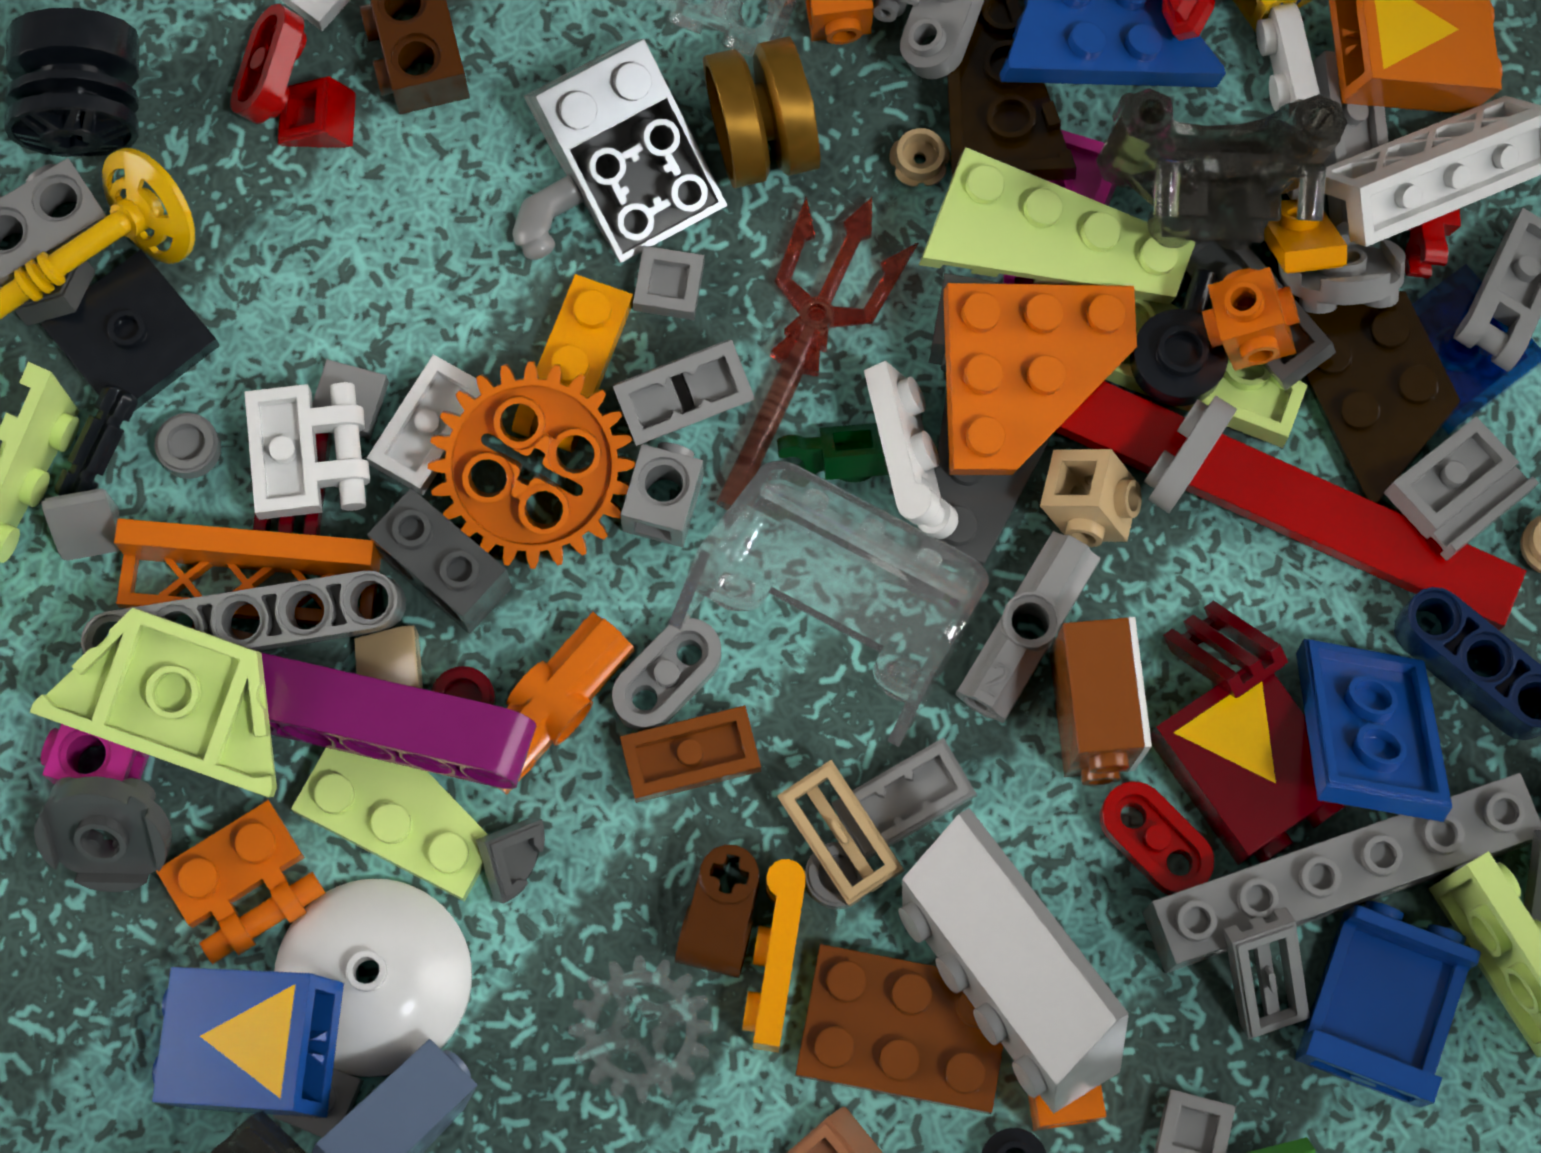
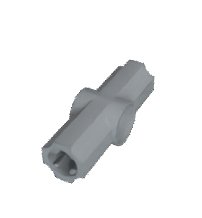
[956,531,1100,723]

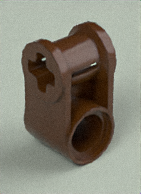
[675,845,760,978]

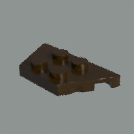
[1293,291,1461,504]

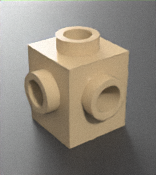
[1040,449,1142,547]

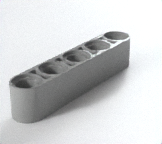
[81,571,406,654]

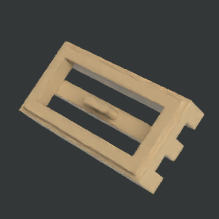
[777,760,905,907]

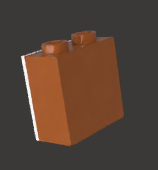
[1049,617,1152,786]

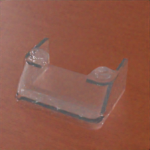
[669,461,989,747]

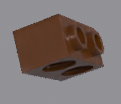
[359,0,470,115]

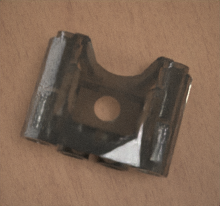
[1096,88,1348,250]

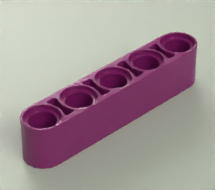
[262,653,537,789]

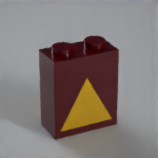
[1150,658,1346,866]

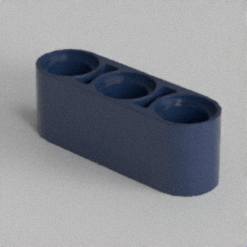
[1394,587,1541,740]

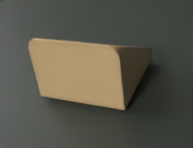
[354,625,423,689]

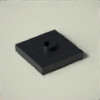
[41,249,220,411]

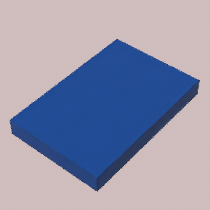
[1296,639,1453,822]

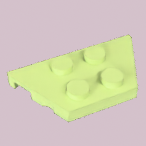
[30,608,277,798]

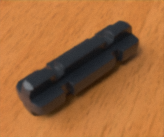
[54,385,138,496]

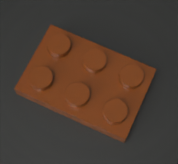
[795,944,1003,1115]

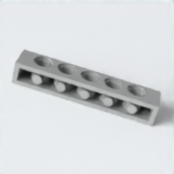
[1142,773,1541,974]

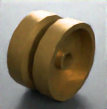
[703,36,821,188]

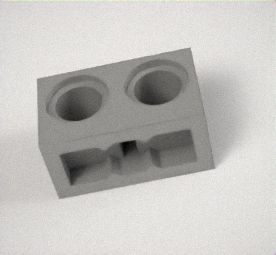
[0,158,107,287]
[612,339,755,446]

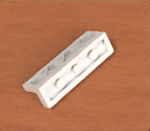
[1312,96,1541,247]

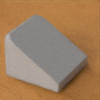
[41,488,120,561]

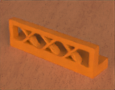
[114,518,381,625]

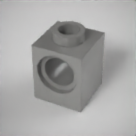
[621,442,704,547]

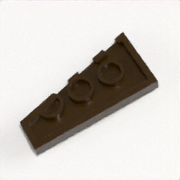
[947,0,1076,181]

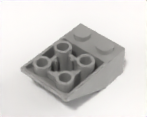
[524,39,727,263]

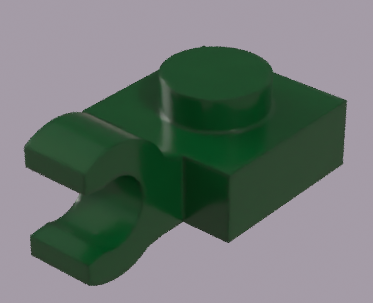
[777,423,889,489]

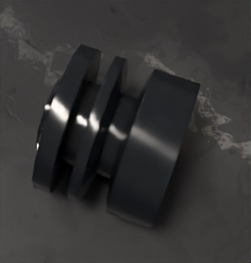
[4,8,140,157]

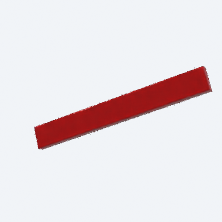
[1055,381,1527,630]

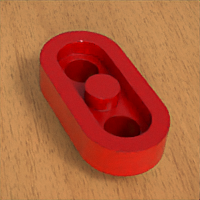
[230,4,307,124]
[1099,781,1214,895]

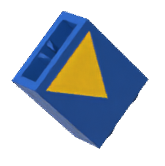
[152,967,344,1118]

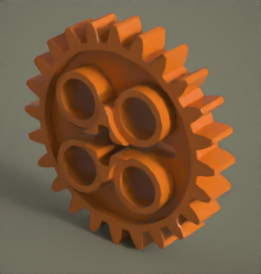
[428,361,635,569]

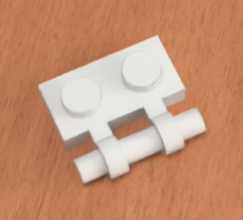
[244,382,370,520]

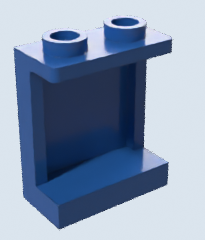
[1294,901,1481,1108]

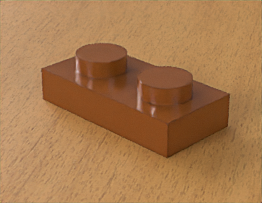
[619,705,761,803]

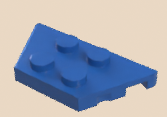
[1000,0,1226,88]

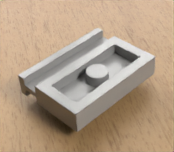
[1384,416,1539,561]

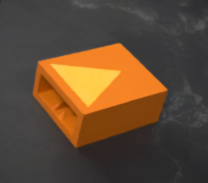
[1329,0,1503,113]

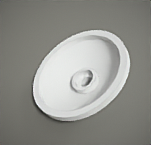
[274,879,472,1077]

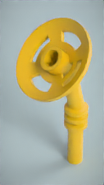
[0,148,195,320]

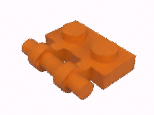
[156,800,326,964]

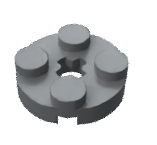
[1277,231,1405,314]

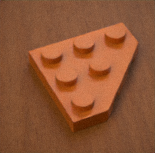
[943,283,1137,475]

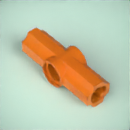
[496,612,635,795]

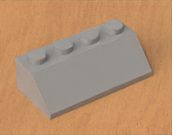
[899,808,1129,1114]

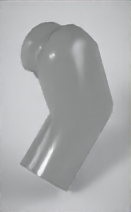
[512,175,583,260]

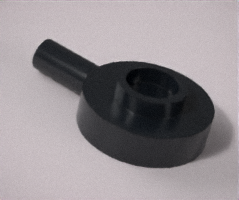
[1130,269,1228,406]

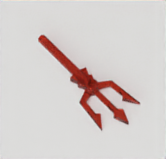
[716,196,919,513]

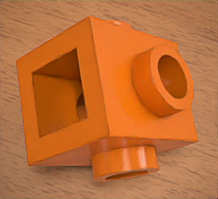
[1202,267,1300,371]

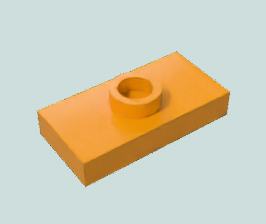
[1254,197,1347,274]

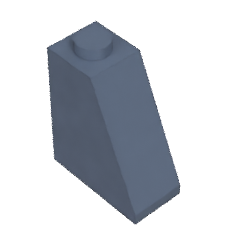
[312,1039,478,1153]

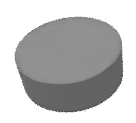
[155,413,221,479]
[805,842,867,910]

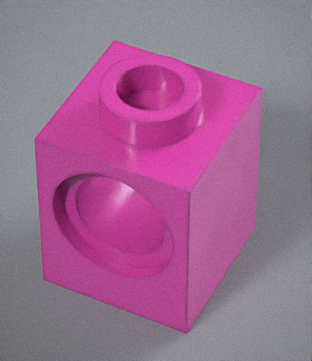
[41,724,149,784]

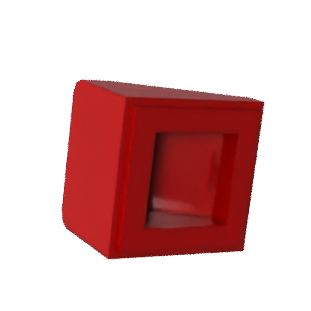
[277,76,356,148]

